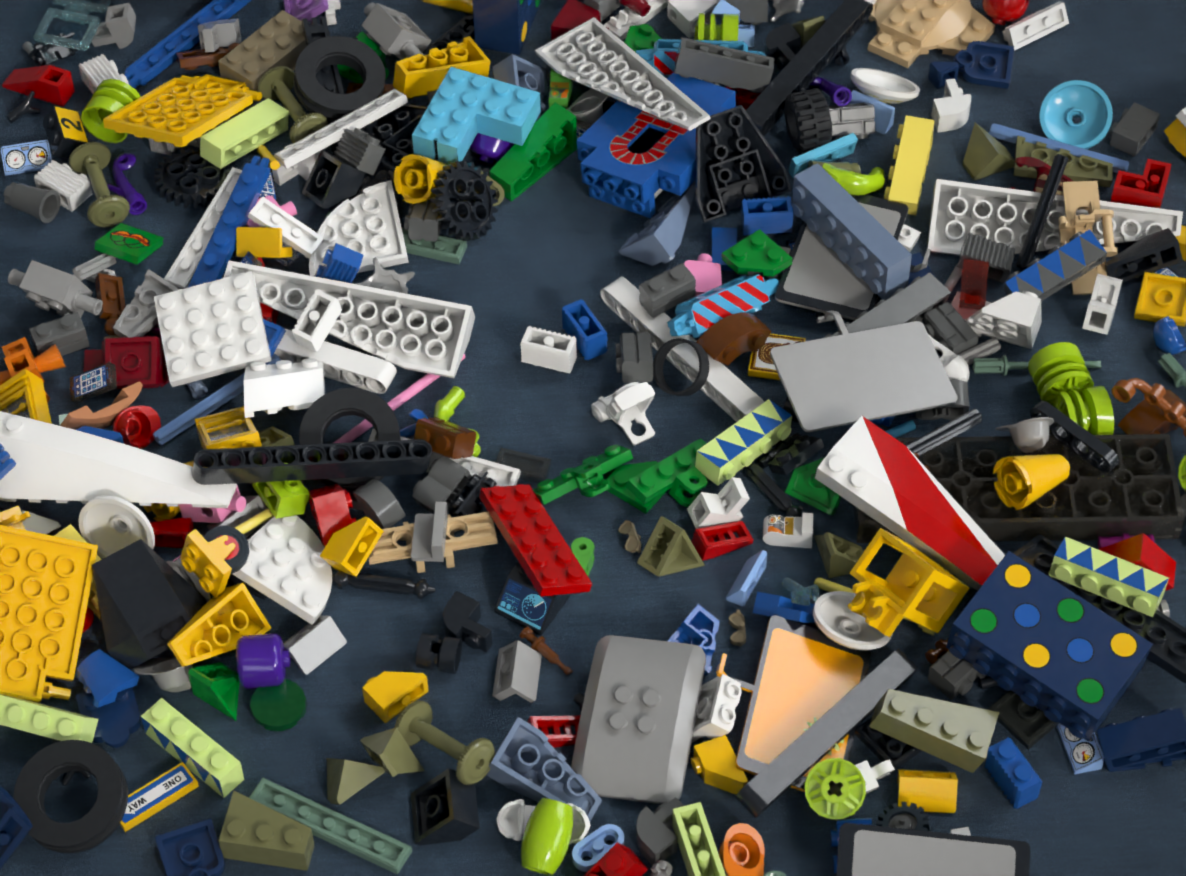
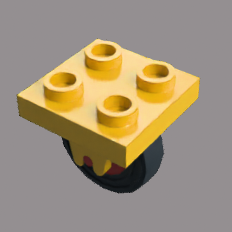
[180,526,250,598]

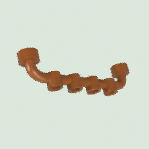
[1112,378,1186,437]

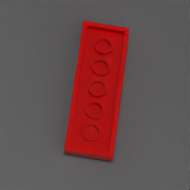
[479,484,592,597]

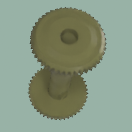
[257,66,328,143]
[69,142,130,227]
[395,700,495,785]

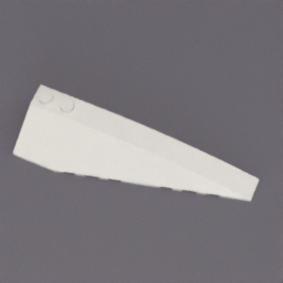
[224,261,475,378]
[0,411,237,508]

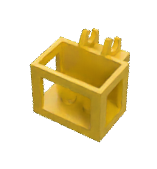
[848,528,969,637]

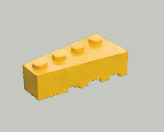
[393,36,491,98]

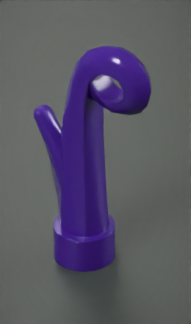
[810,76,852,106]
[107,153,147,215]

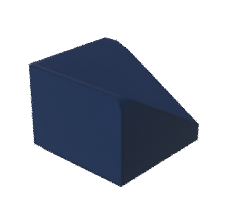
[928,62,959,89]

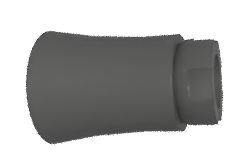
[3,182,60,223]

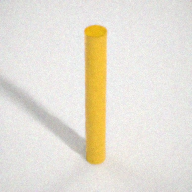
[257,145,280,170]

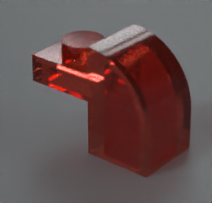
[958,259,989,311]

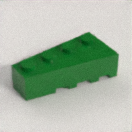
[489,102,577,202]

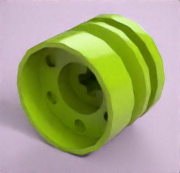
[694,13,739,41]
[81,79,141,143]
[1028,342,1094,407]
[1054,386,1114,446]
[805,758,866,820]

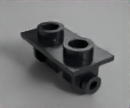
[28,32,78,66]
[448,471,497,516]

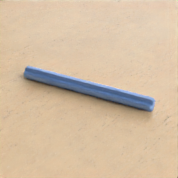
[989,123,1129,173]
[153,354,281,445]

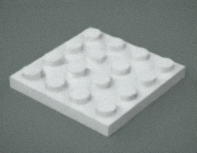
[154,271,272,387]

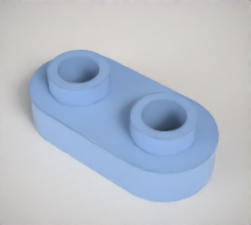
[572,824,624,872]

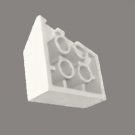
[965,291,1042,350]
[244,358,325,418]

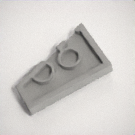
[113,269,180,338]

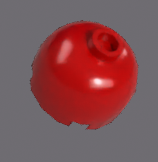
[982,0,1030,25]

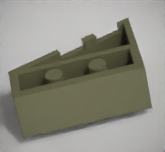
[219,790,315,871]

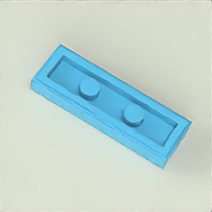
[788,133,858,178]

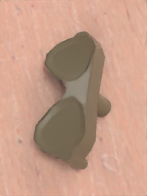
[618,520,642,553]
[728,610,746,647]

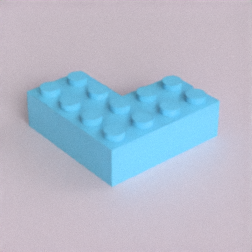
[412,67,541,164]

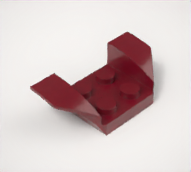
[84,336,170,390]

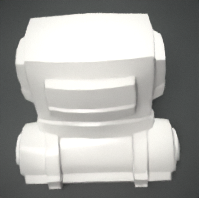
[591,382,655,446]

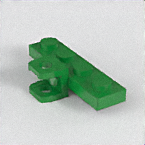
[626,438,708,507]
[533,445,634,505]

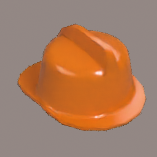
[719,823,765,876]

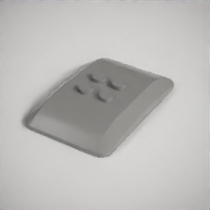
[571,635,706,804]

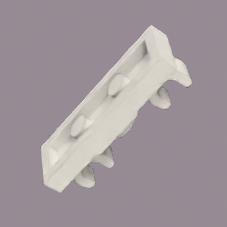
[604,0,667,41]
[1002,1,1069,50]
[248,197,324,259]

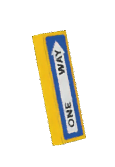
[120,762,199,832]

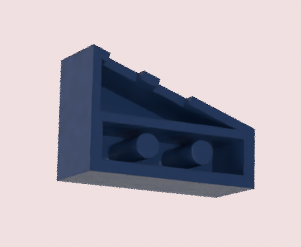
[1097,708,1186,772]

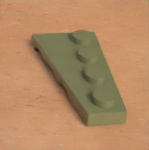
[1013,135,1113,188]

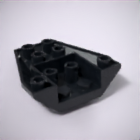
[361,104,438,172]
[696,105,792,223]
[91,539,207,670]

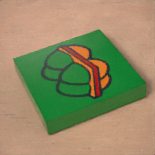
[95,223,164,265]

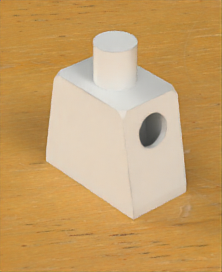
[666,0,720,38]

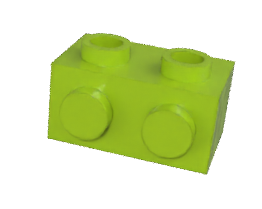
[252,463,309,519]

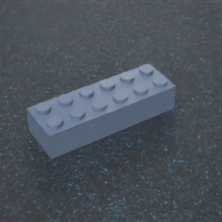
[792,163,912,300]

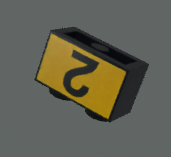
[43,106,89,159]

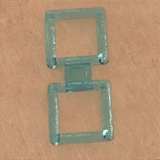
[33,0,111,51]

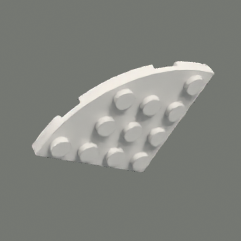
[309,180,409,276]
[233,515,332,625]

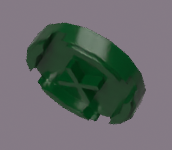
[250,679,307,731]

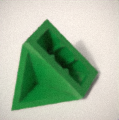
[188,662,240,721]

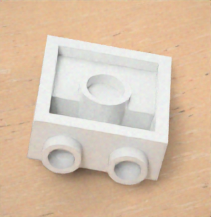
[691,674,742,743]

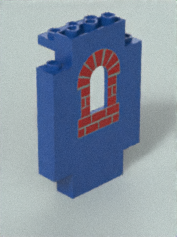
[577,72,736,218]

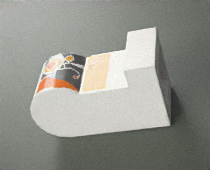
[763,513,813,548]

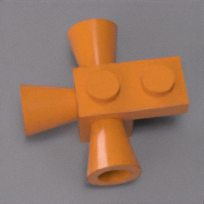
[0,337,66,409]

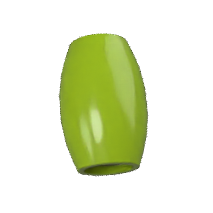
[521,798,573,876]

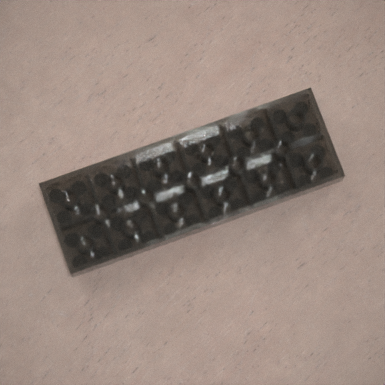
[853,434,1184,543]

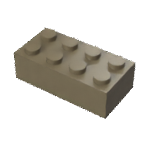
[218,10,307,102]

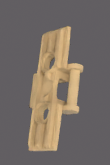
[1058,181,1118,295]
[368,512,498,573]

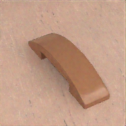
[60,381,143,430]

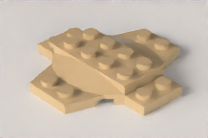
[868,0,995,68]

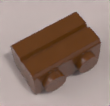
[414,417,476,459]

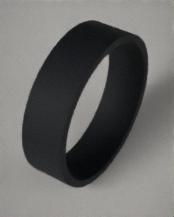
[653,338,709,396]

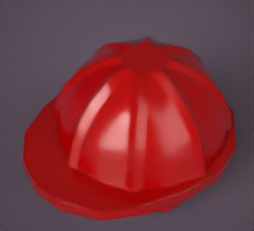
[113,405,161,449]

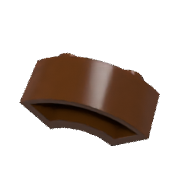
[696,312,772,366]
[1117,390,1186,447]

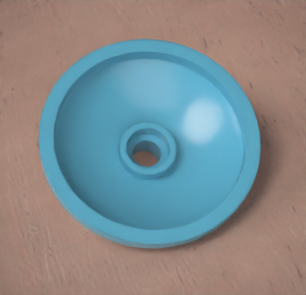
[1040,80,1113,149]

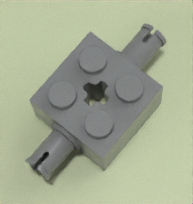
[362,2,432,60]
[8,260,103,318]

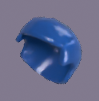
[1153,316,1186,355]

